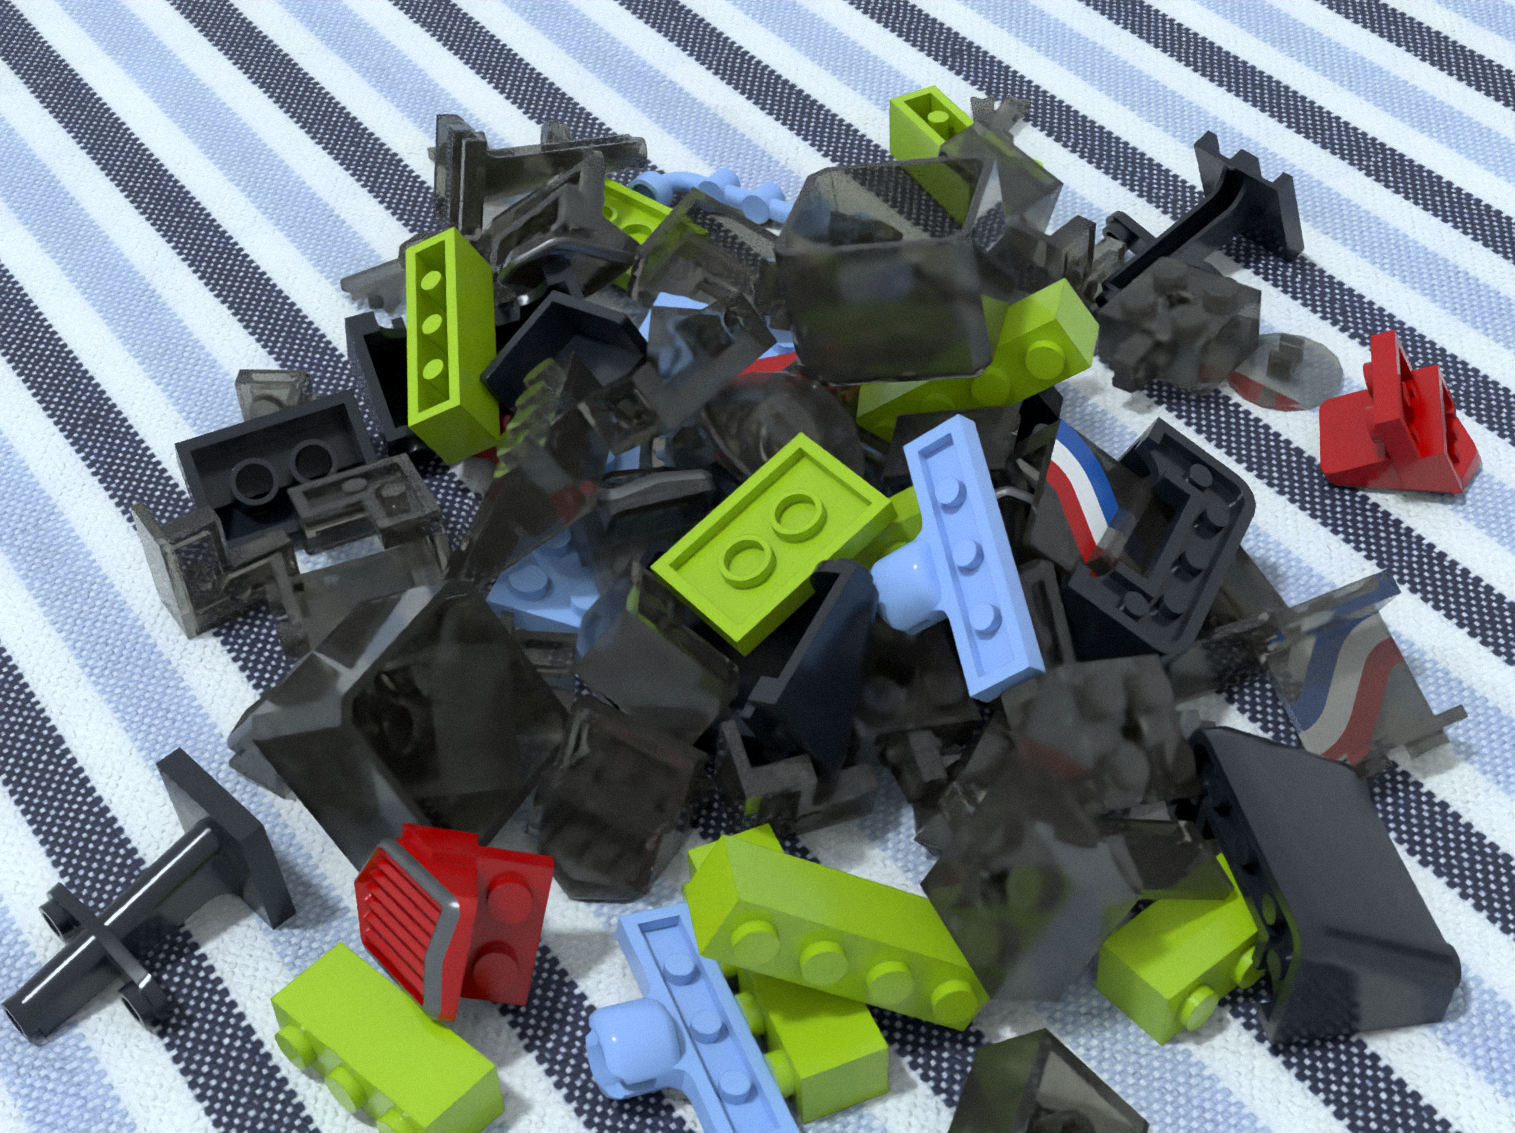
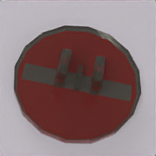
[1225,333,1343,412]

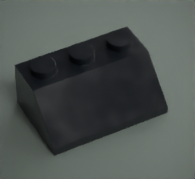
[174,388,393,561]

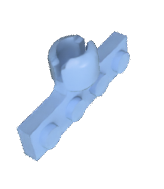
[870,414,1046,703]
[586,902,800,1133]

